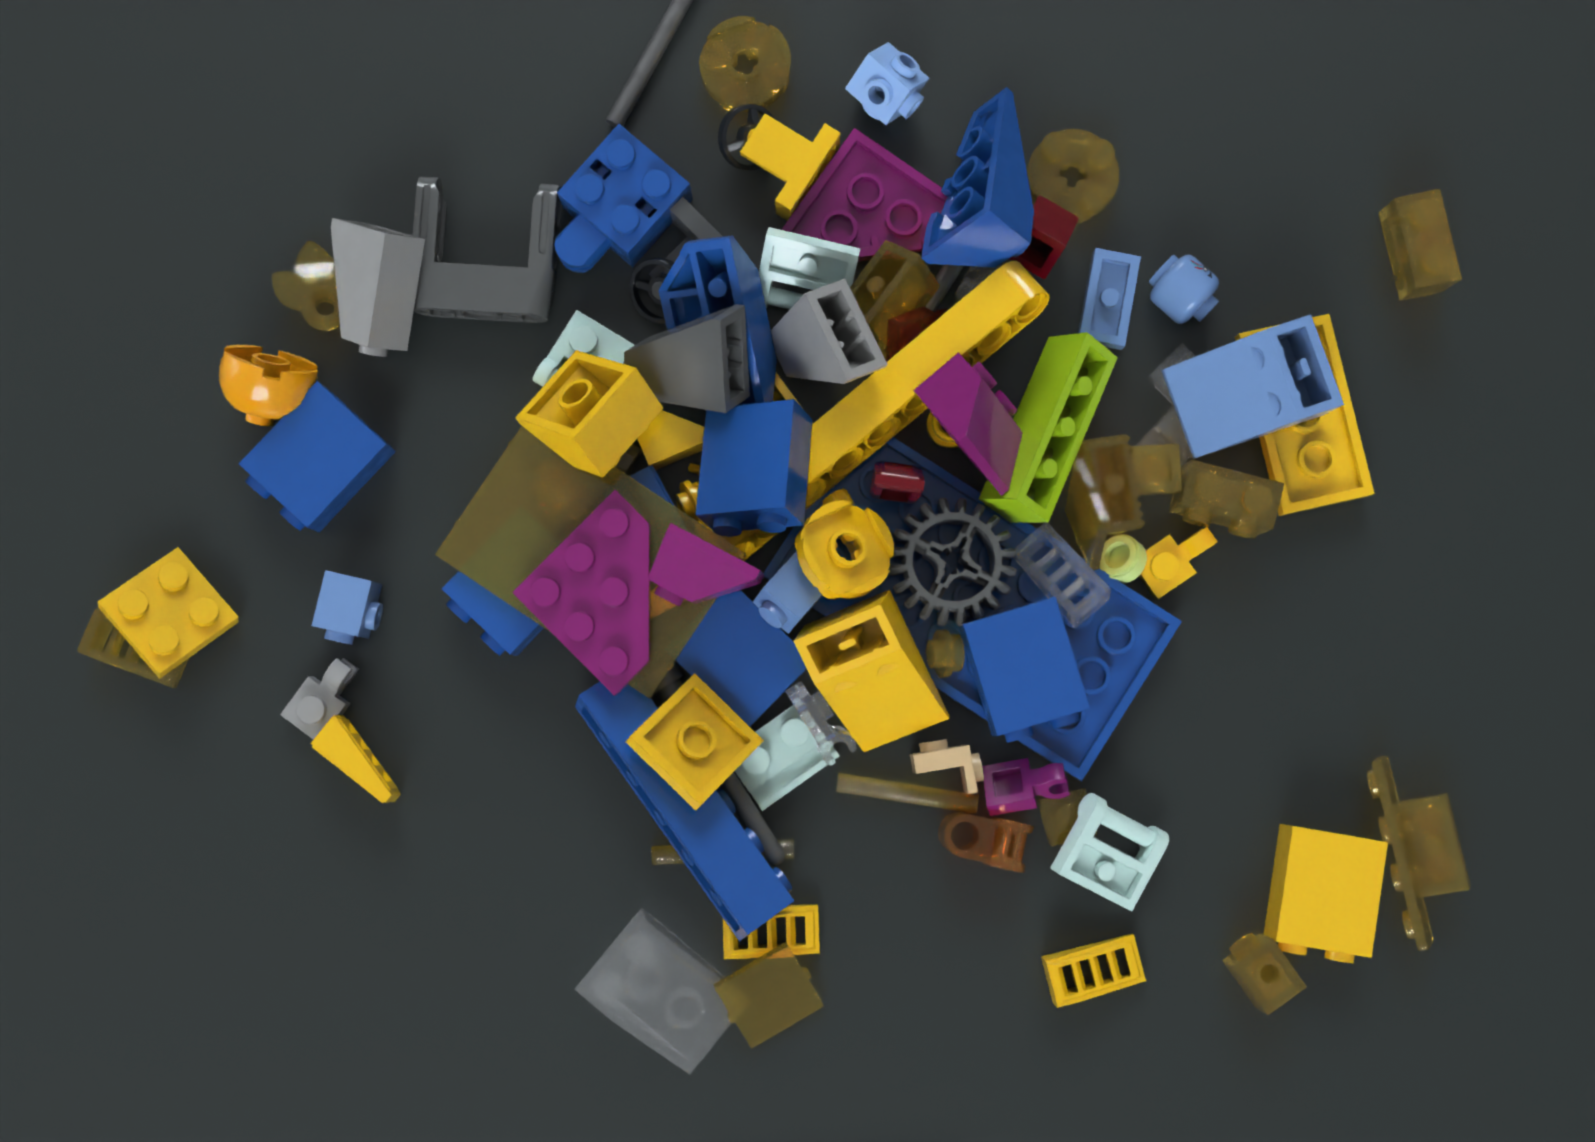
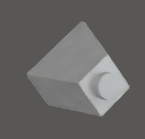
[331,218,425,357]
[771,278,888,384]

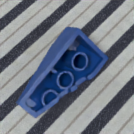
[921,87,1034,268]

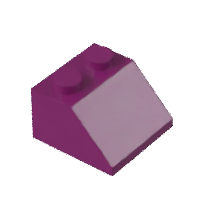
[914,352,1023,496]

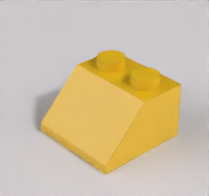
[515,350,663,477]

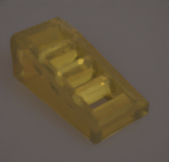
[77,608,189,688]

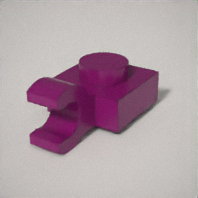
[982,758,1070,816]

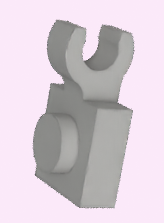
[280,658,359,740]

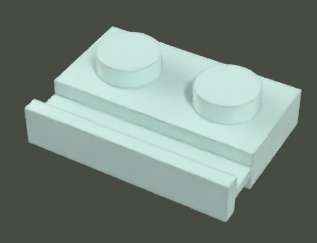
[735,700,840,811]

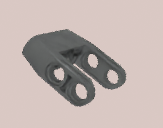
[412,176,562,323]

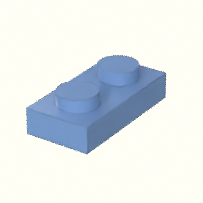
[1078,248,1141,350]

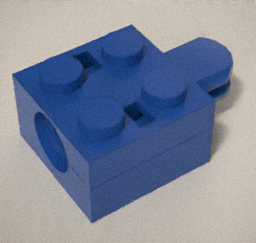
[554,124,693,273]

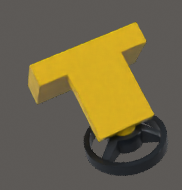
[718,104,841,221]

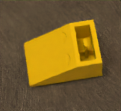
[794,589,950,752]

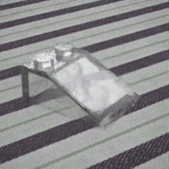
[574,907,751,1075]

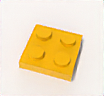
[98,547,239,679]
[626,673,764,811]

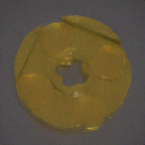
[699,16,791,112]
[1026,129,1120,223]

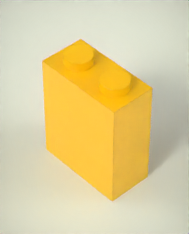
[1263,824,1388,964]

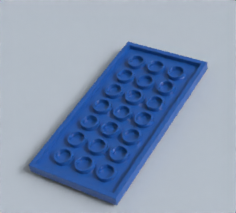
[763,437,1182,781]

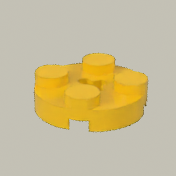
[795,500,894,600]

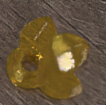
[272,241,340,331]

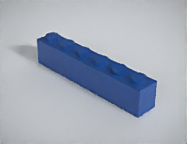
[575,673,794,941]

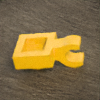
[1139,527,1218,600]

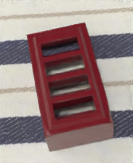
[870,461,925,504]

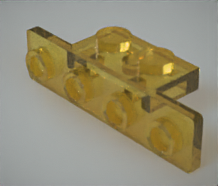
[1367,756,1471,951]

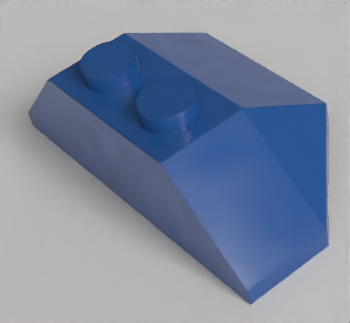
[658,235,777,405]

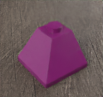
[648,523,765,607]

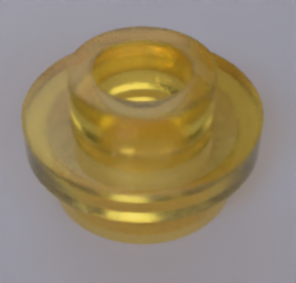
[926,629,965,678]

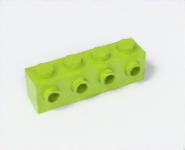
[979,332,1118,523]

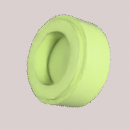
[1097,534,1147,584]

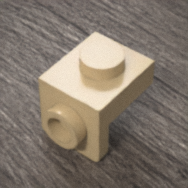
[910,739,984,794]

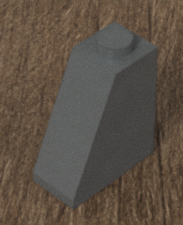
[623,304,750,413]

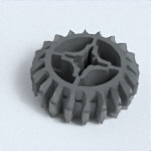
[888,498,1017,627]

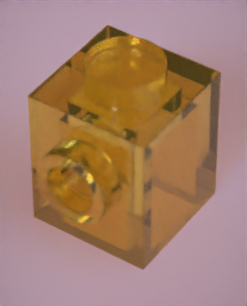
[1222,933,1307,1015]

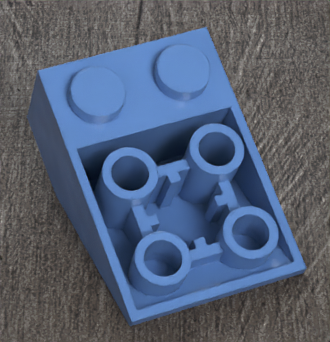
[1161,314,1344,459]

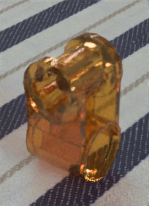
[938,812,1034,873]

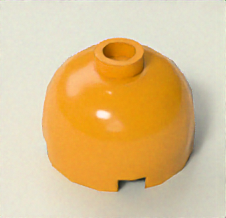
[219,344,318,426]

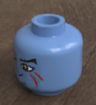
[1149,254,1219,324]

